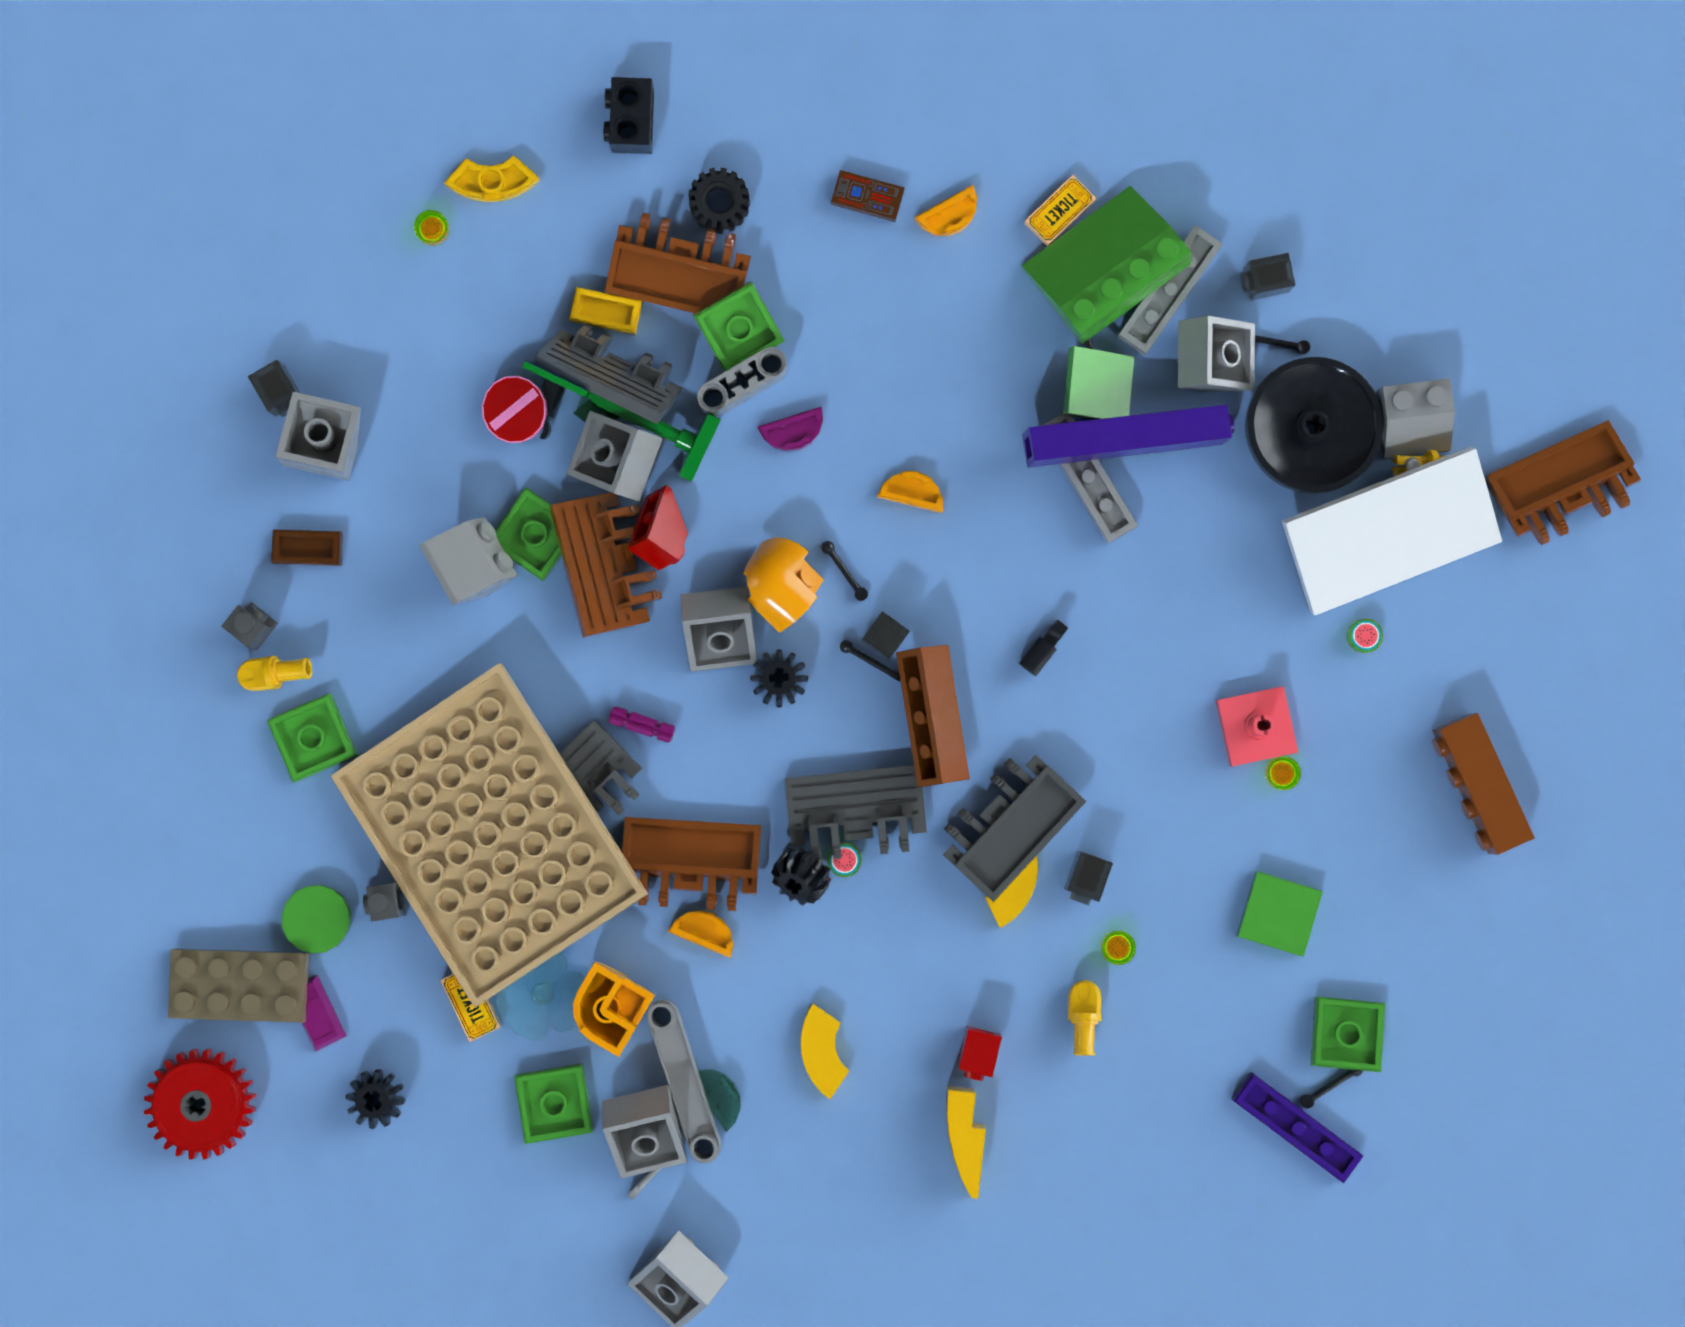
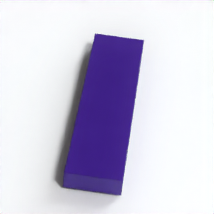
[1231,1072,1363,1183]

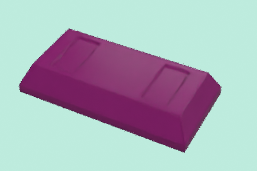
[302,975,347,1052]

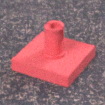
[1215,686,1298,767]

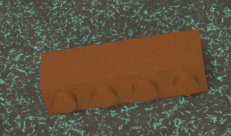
[896,645,970,787]
[1432,713,1535,855]

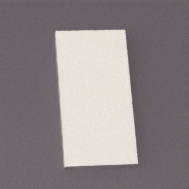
[1282,446,1503,616]

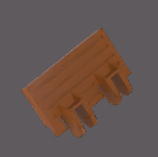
[605,213,751,313]
[1485,420,1641,545]
[549,492,662,638]
[622,817,761,911]

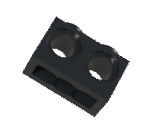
[603,77,654,154]

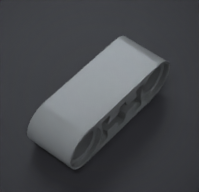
[697,347,787,417]

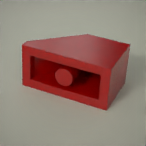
[627,485,688,571]

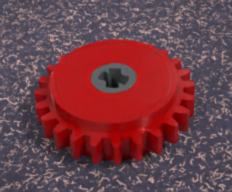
[144,1048,257,1160]

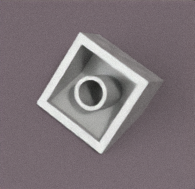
[1178,316,1255,391]
[1375,378,1455,459]
[275,392,361,481]
[567,411,663,502]
[419,517,518,605]
[680,586,758,672]
[602,1085,688,1179]
[627,1230,729,1327]

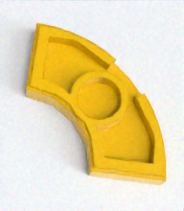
[444,155,540,202]
[984,856,1038,928]
[801,1003,849,1099]

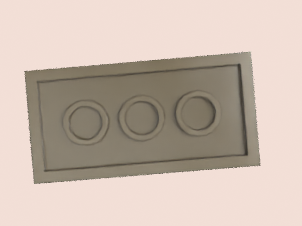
[168,948,309,1023]

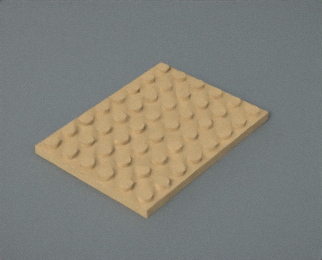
[331,663,648,1008]

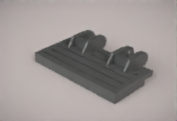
[534,323,682,424]
[560,720,642,815]
[943,755,1087,902]
[785,765,927,859]

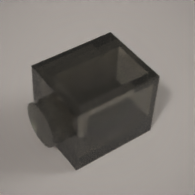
[1240,253,1296,301]
[248,360,301,417]
[862,611,910,661]
[1064,851,1113,905]

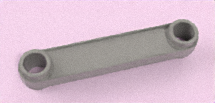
[647,999,722,1163]

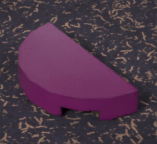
[757,406,823,452]

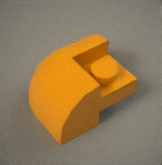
[743,537,824,633]
[572,961,655,1057]

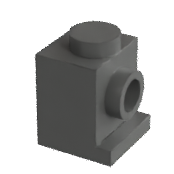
[221,602,279,650]
[363,882,406,922]

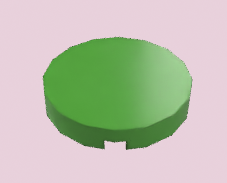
[282,885,352,953]

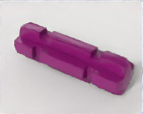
[609,706,675,743]

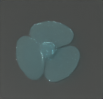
[497,952,585,1041]

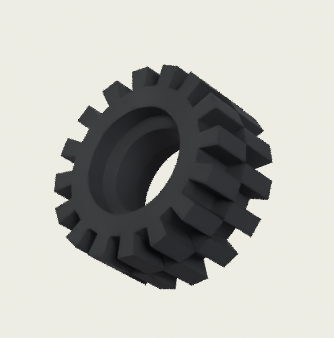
[688,167,750,234]

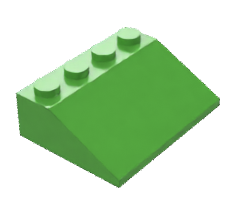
[1022,186,1191,345]

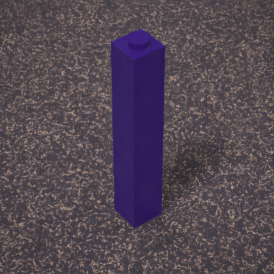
[1022,405,1235,468]

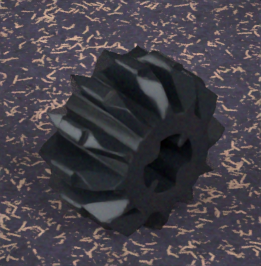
[750,649,808,708]
[771,846,831,906]
[345,1069,406,1129]

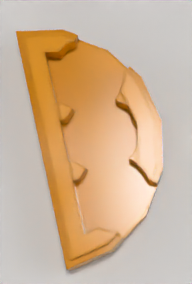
[914,185,977,236]
[877,471,943,513]
[667,910,733,958]

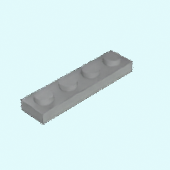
[1117,225,1223,356]
[1041,413,1138,544]

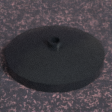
[1245,357,1383,494]

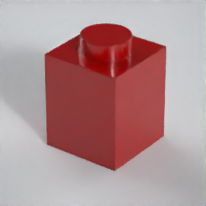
[957,1026,1002,1081]

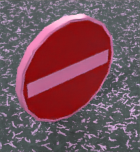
[482,376,548,443]

